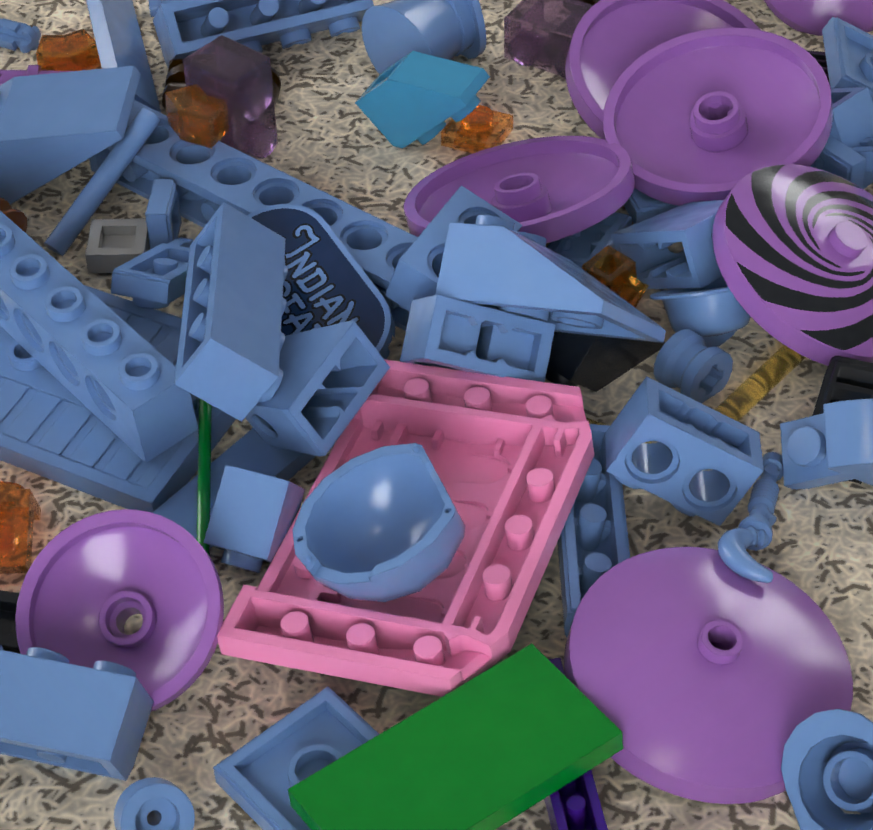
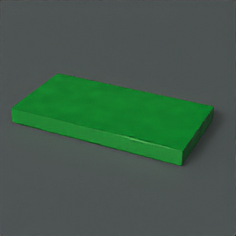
[287,643,623,830]

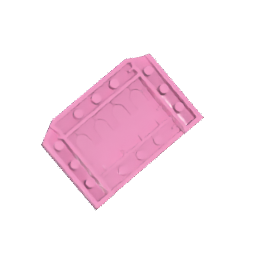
[217,359,594,697]

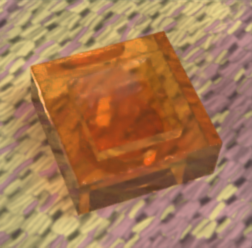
[441,105,513,154]

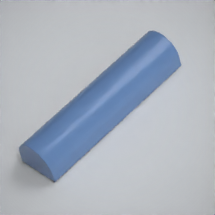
[557,424,630,637]

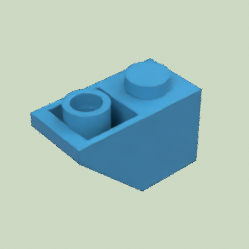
[355,51,490,149]

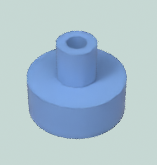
[114,777,195,830]

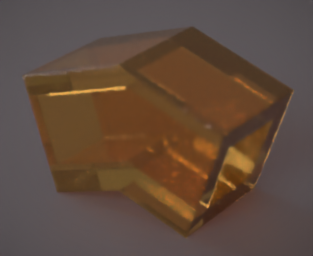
[36,29,101,71]
[165,84,229,148]
[582,245,649,308]

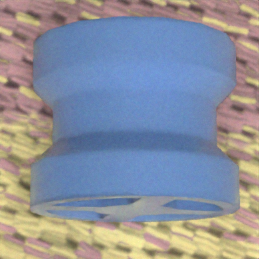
[653,328,733,403]

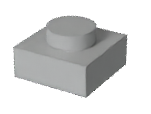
[85,218,150,274]

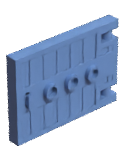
[0,285,236,513]

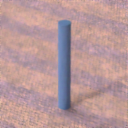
[44,107,161,256]

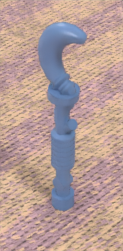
[718,452,783,583]

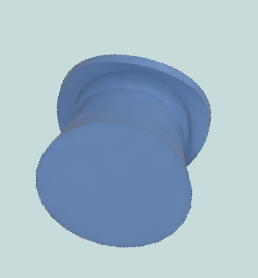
[361,0,486,74]

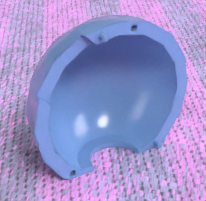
[292,443,465,602]

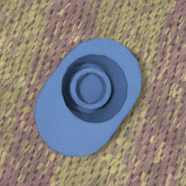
[650,276,751,348]
[781,709,873,830]

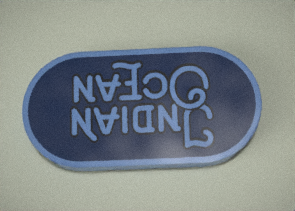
[247,204,396,360]

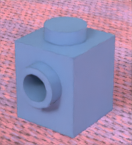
[203,464,305,573]

